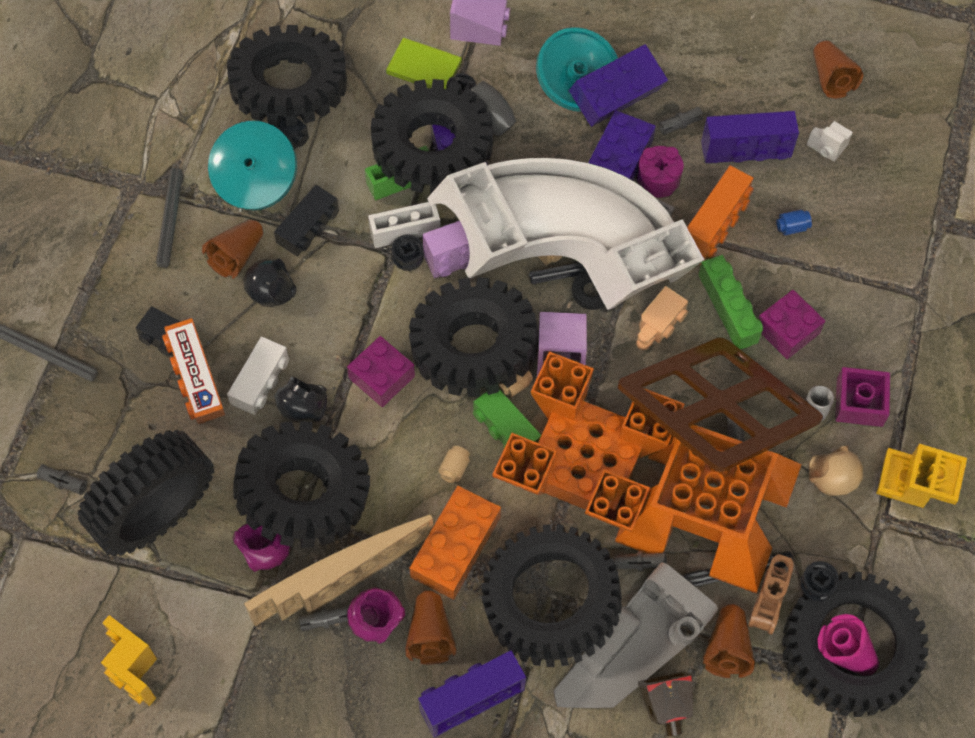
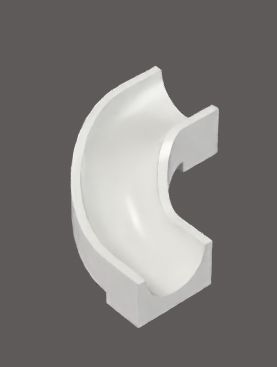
[427,158,704,310]

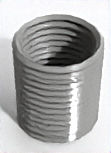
[805,385,834,421]

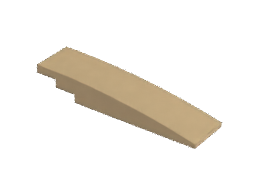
[244,515,433,627]

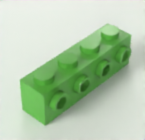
[698,255,763,350]

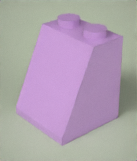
[450,0,510,46]
[537,312,587,377]

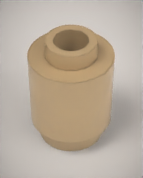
[499,370,533,398]
[438,446,470,483]

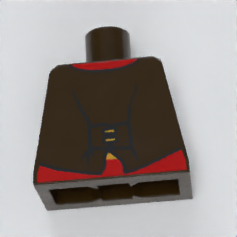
[638,671,693,736]

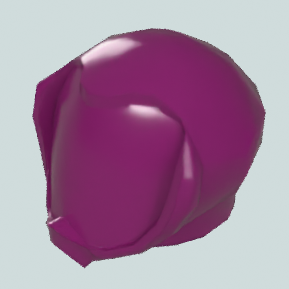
[233,523,290,572]
[347,587,405,644]

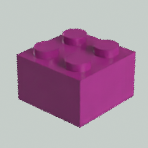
[758,290,826,360]
[347,336,415,408]
[835,367,890,427]

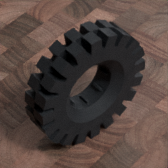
[371,79,493,193]
[409,277,538,397]
[233,421,370,548]

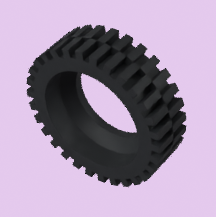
[78,430,214,556]
[481,524,622,667]
[782,572,929,717]

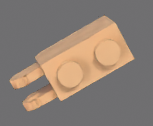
[636,286,688,351]

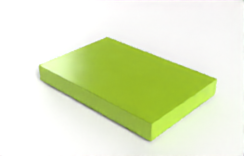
[386,38,462,89]

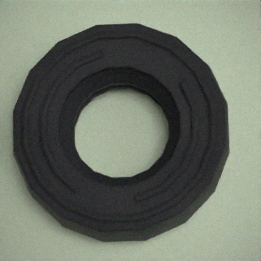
[572,270,605,310]

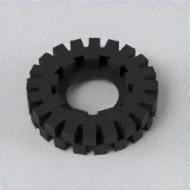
[227,25,347,126]

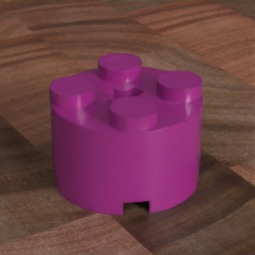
[637,146,684,198]

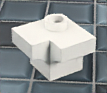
[807,121,853,162]

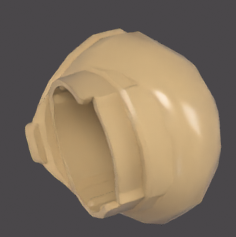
[809,446,863,496]

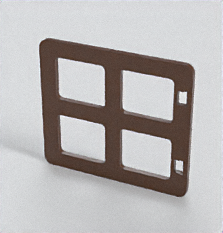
[617,337,823,472]

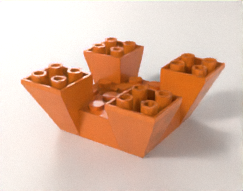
[492,351,685,533]
[615,424,802,594]

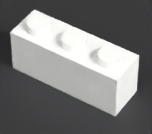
[368,202,440,248]
[227,337,289,415]

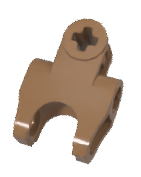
[748,554,794,635]

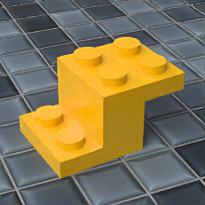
[876,444,967,508]
[101,615,157,706]

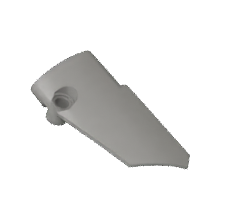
[554,562,718,708]

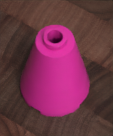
[818,614,879,677]

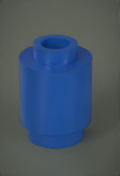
[776,209,812,236]

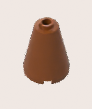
[813,41,864,99]
[202,219,263,279]
[405,590,456,665]
[703,604,755,678]

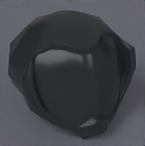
[243,258,297,307]
[274,376,327,423]

